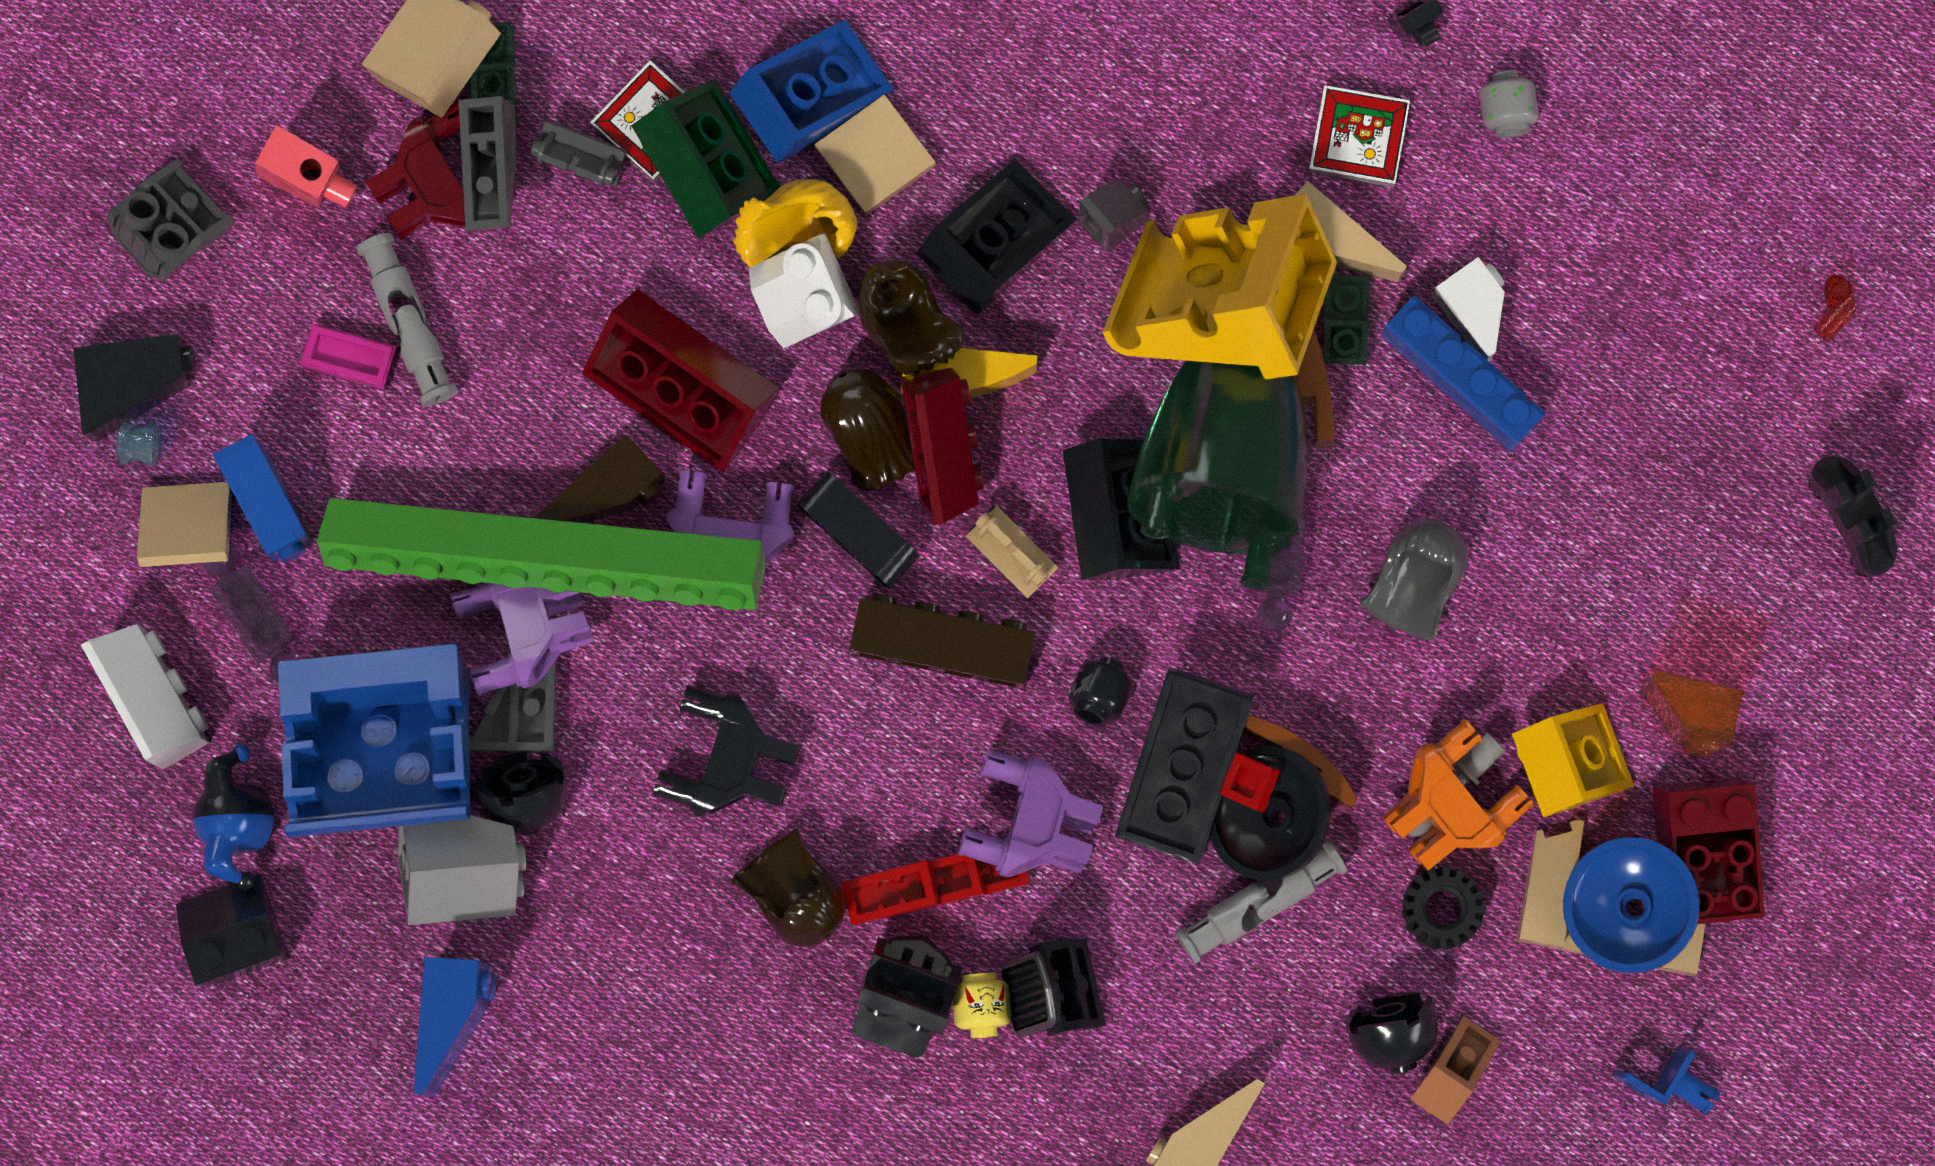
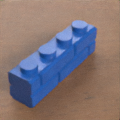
[1381,295,1546,453]

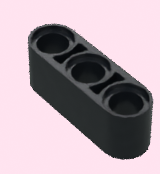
[796,471,919,589]

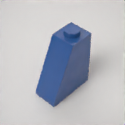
[212,434,314,562]

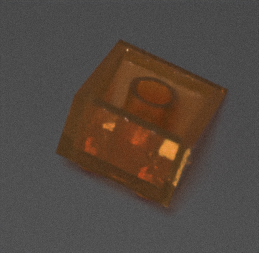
[1640,670,1743,758]

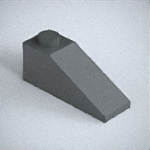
[459,96,517,232]

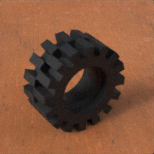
[1401,867,1485,950]

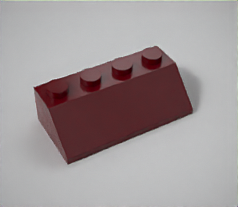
[582,289,779,472]

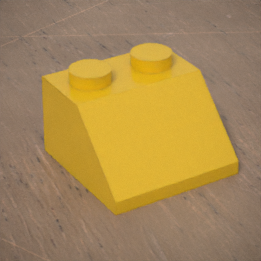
[1512,703,1634,818]

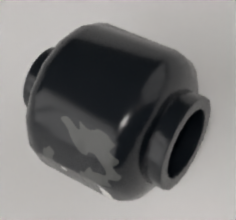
[1068,657,1133,726]

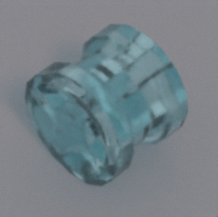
[117,421,161,467]

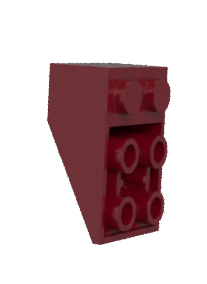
[1652,778,1765,924]

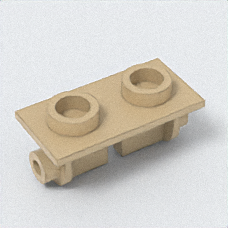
[966,506,1059,599]

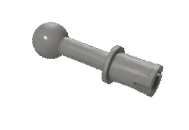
[1408,732,1506,837]

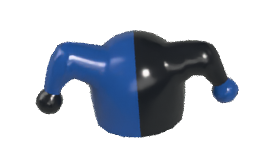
[193,744,274,890]

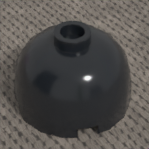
[475,752,567,835]
[1345,992,1438,1073]

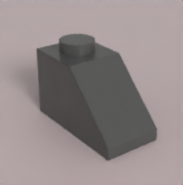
[1079,178,1149,254]

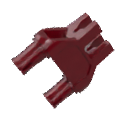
[366,100,517,239]

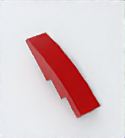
[841,854,1032,926]

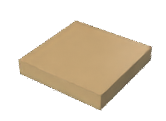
[814,94,936,216]
[137,482,232,567]

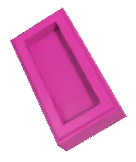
[300,323,398,390]

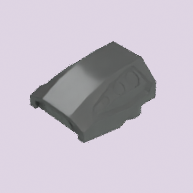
[107,158,235,282]

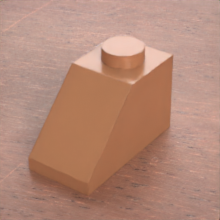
[1410,1016,1501,1125]

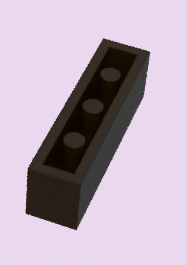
[849,593,1035,689]

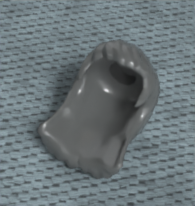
[1360,518,1469,640]

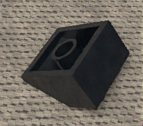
[176,874,289,989]

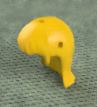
[733,179,858,267]

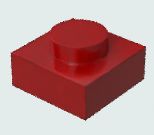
[1220,753,1280,812]

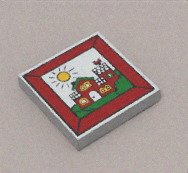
[590,61,685,183]
[1308,85,1410,187]

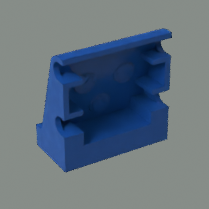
[278,643,471,838]

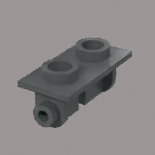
[531,119,626,187]

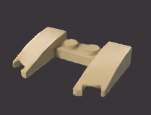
[1516,820,1705,976]

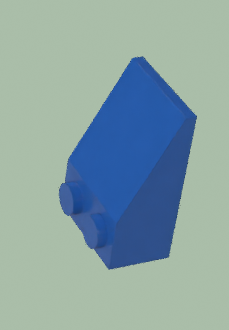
[729,19,894,164]
[414,957,496,1097]

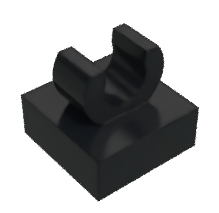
[1387,0,1443,47]

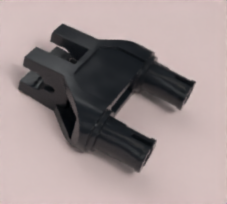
[1808,456,1897,577]
[653,685,800,817]

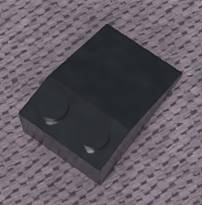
[916,159,1076,315]

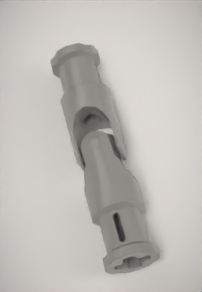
[356,233,459,407]
[1175,838,1347,964]

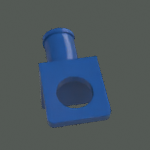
[1611,1047,1720,1114]

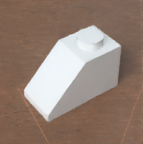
[1432,257,1505,362]

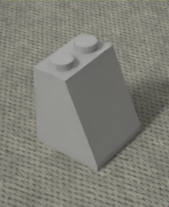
[397,815,526,925]

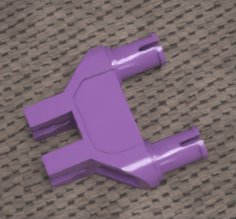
[666,470,795,563]
[450,583,594,696]
[957,748,1103,877]

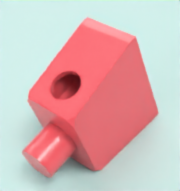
[255,125,358,208]

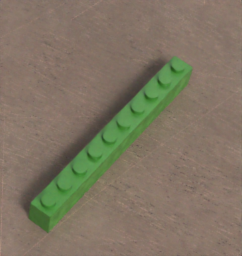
[317,498,766,610]

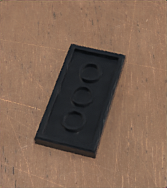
[1115,667,1255,865]

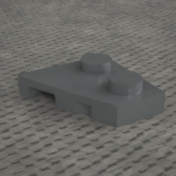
[469,663,557,753]

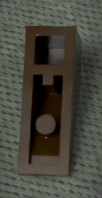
[534,434,665,523]

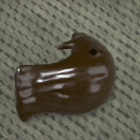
[858,260,964,376]
[820,367,915,491]
[731,828,846,947]

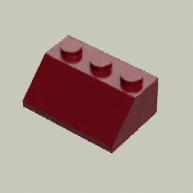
[900,368,984,525]

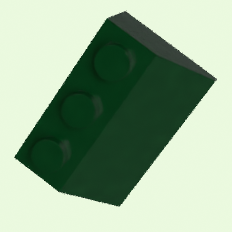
[631,78,780,239]

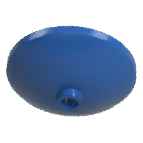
[1563,837,1700,973]

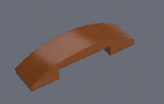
[1243,715,1357,811]

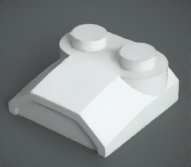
[749,233,859,349]

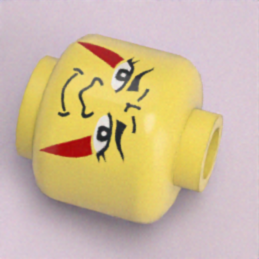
[953,973,1011,1039]

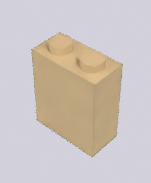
[362,0,501,118]

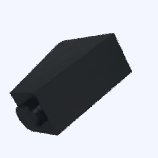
[73,334,196,441]

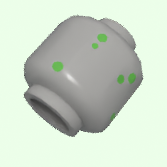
[1479,70,1539,138]

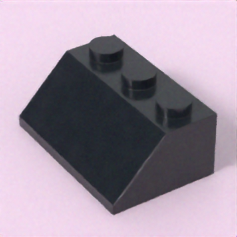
[1063,438,1180,580]

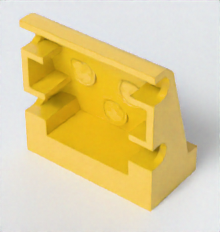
[1102,194,1337,380]

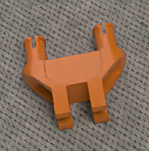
[1381,719,1535,871]

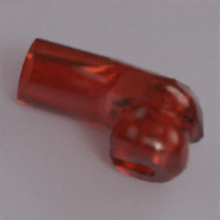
[1813,274,1856,342]

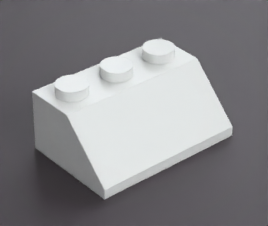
[81,624,209,770]

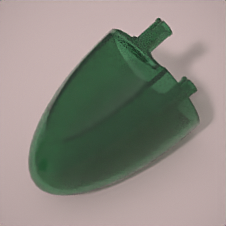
[1127,361,1307,590]

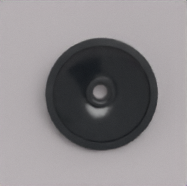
[1209,746,1331,881]

